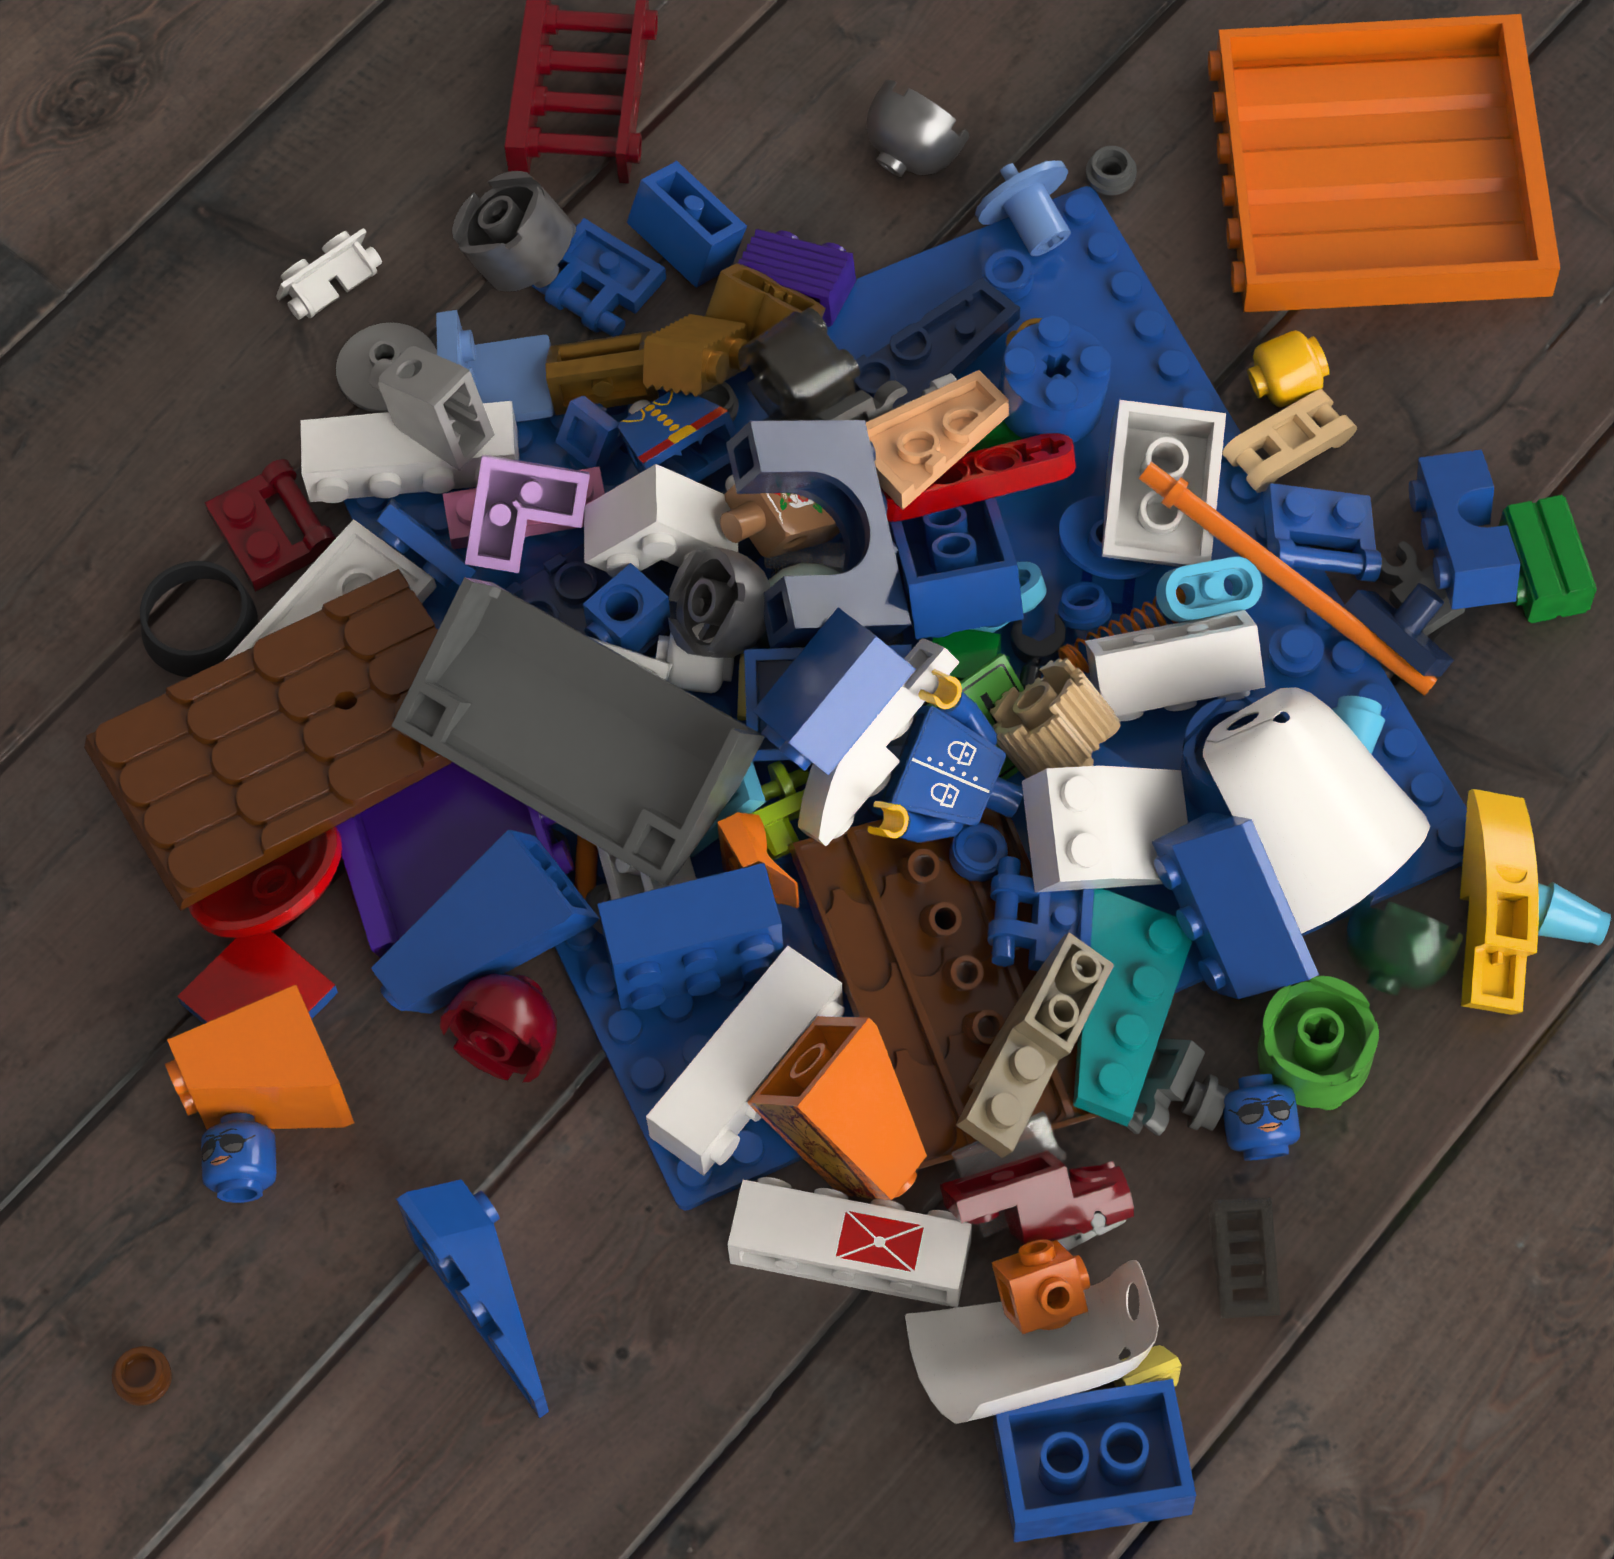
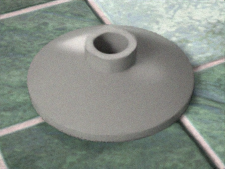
[336,323,437,413]

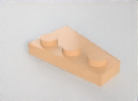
[866,370,1009,510]

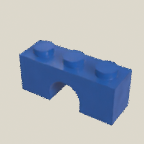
[1409,449,1520,610]

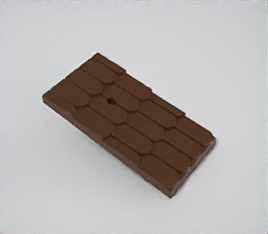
[84,569,452,911]
[788,808,1099,1169]

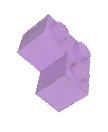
[465,454,590,573]

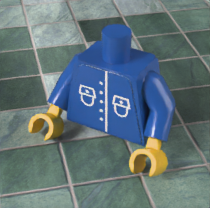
[868,669,1023,843]

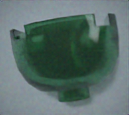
[1346,895,1464,996]

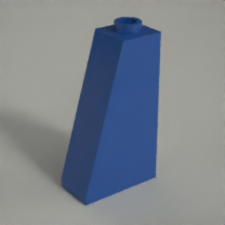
[371,830,600,1014]

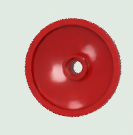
[188,826,342,938]

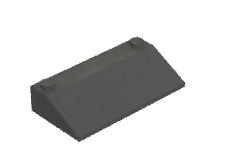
[392,577,765,885]

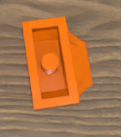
[717,812,799,908]

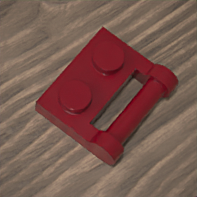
[204,459,336,592]

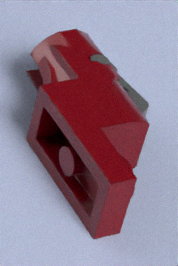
[940,1150,1134,1250]

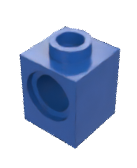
[583,563,671,653]

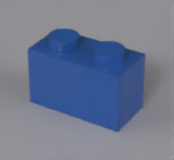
[626,161,747,288]

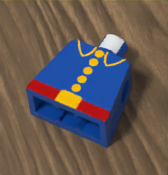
[618,390,737,482]

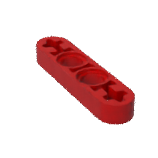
[880,433,1076,522]

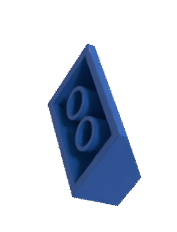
[1152,812,1319,999]

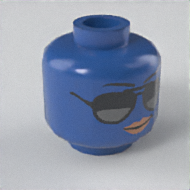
[1223,1074,1301,1161]
[201,1113,277,1203]

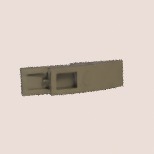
[956,932,1114,1158]

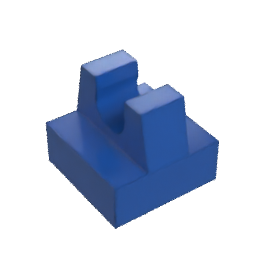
[555,395,624,469]

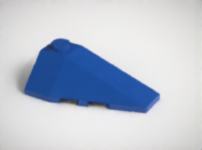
[396,1179,549,1418]

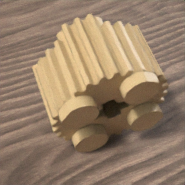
[990,658,1121,779]

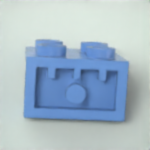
[436,310,554,422]

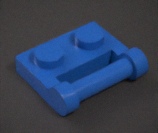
[1263,483,1382,582]

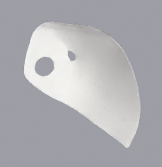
[1203,687,1430,934]
[905,1260,1159,1424]

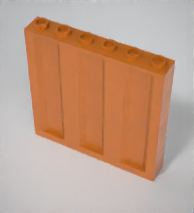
[1208,14,1560,313]

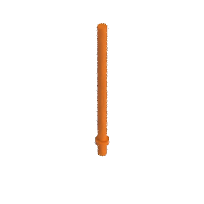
[1138,461,1437,696]

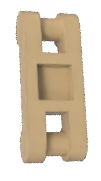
[1222,389,1357,493]

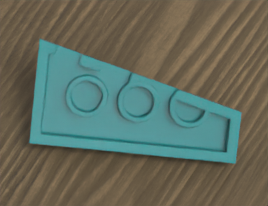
[1073,888,1192,1127]

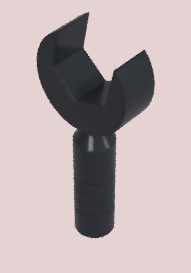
[1011,613,1066,690]

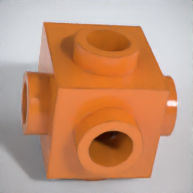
[991,1240,1090,1334]

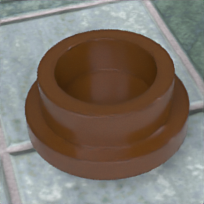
[112,1346,172,1406]

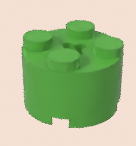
[1257,976,1379,1110]

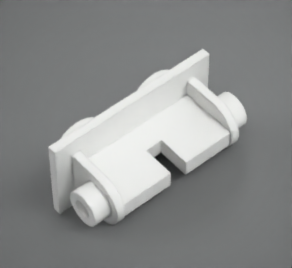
[276,228,382,320]

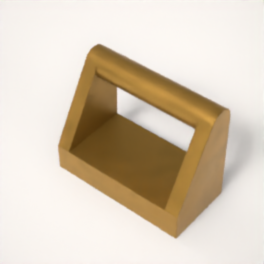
[545,331,659,415]

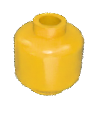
[1247,330,1329,408]

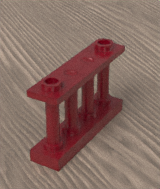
[504,0,658,183]

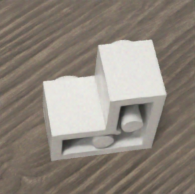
[584,464,738,577]

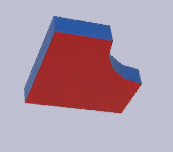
[177,931,338,1024]

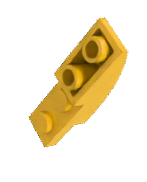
[1460,789,1539,1015]

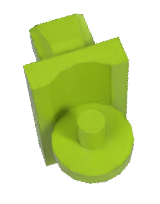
[751,761,809,860]

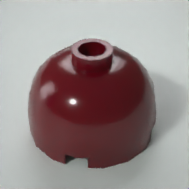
[440,974,557,1083]

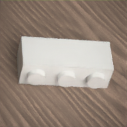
[1085,610,1265,721]

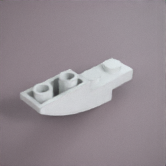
[798,638,959,846]

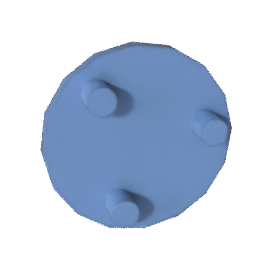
[975,161,1071,256]

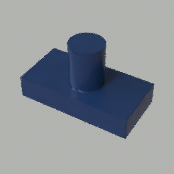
[1344,583,1454,677]

